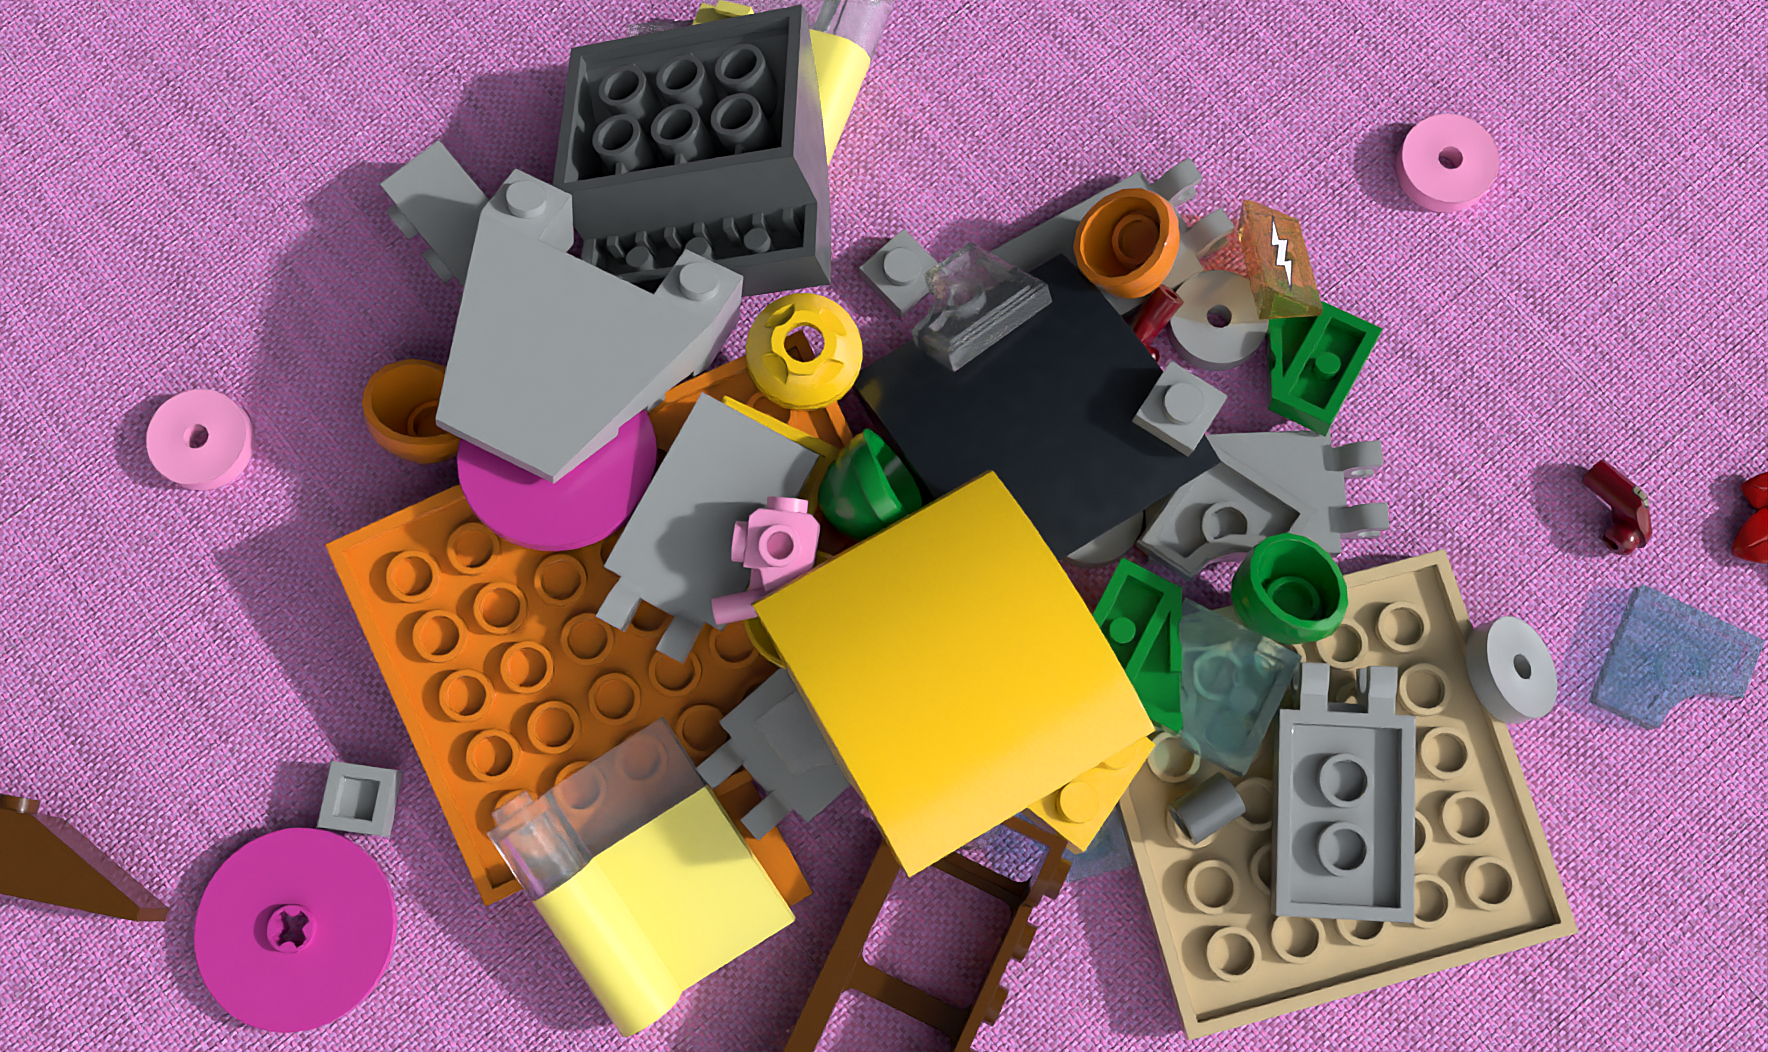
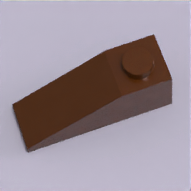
[0,793,169,922]

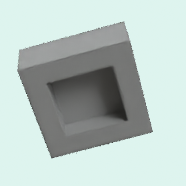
[859,229,945,318]
[1132,361,1228,457]
[317,761,403,837]

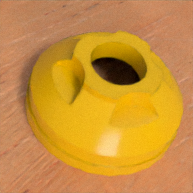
[745,293,863,411]

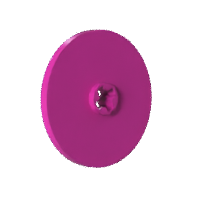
[457,409,658,551]
[194,828,397,1033]

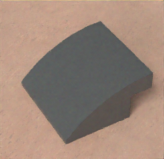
[552,4,831,297]

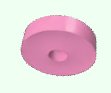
[1395,113,1499,213]
[146,389,255,491]

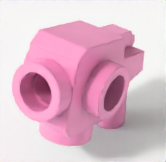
[711,496,820,625]

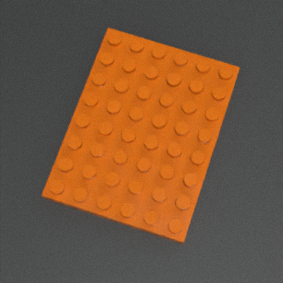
[325,329,858,907]

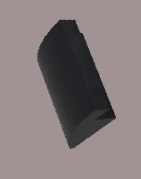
[852,253,1221,561]

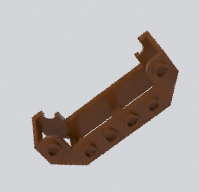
[783,815,1072,1052]

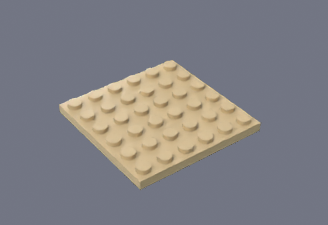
[1116,549,1579,1041]

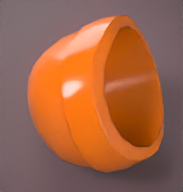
[1073,188,1180,299]
[362,358,461,465]

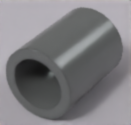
[1168,772,1246,845]

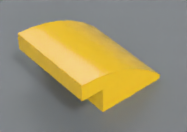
[751,470,1156,877]

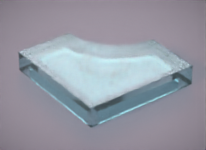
[1588,584,1765,730]

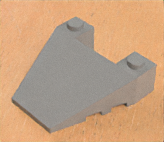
[435,168,743,484]

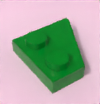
[1265,279,1383,437]
[1092,557,1183,736]

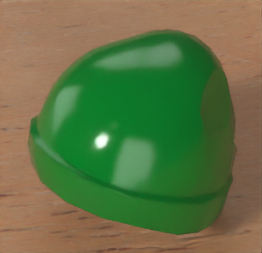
[818,429,925,543]
[1231,532,1348,645]

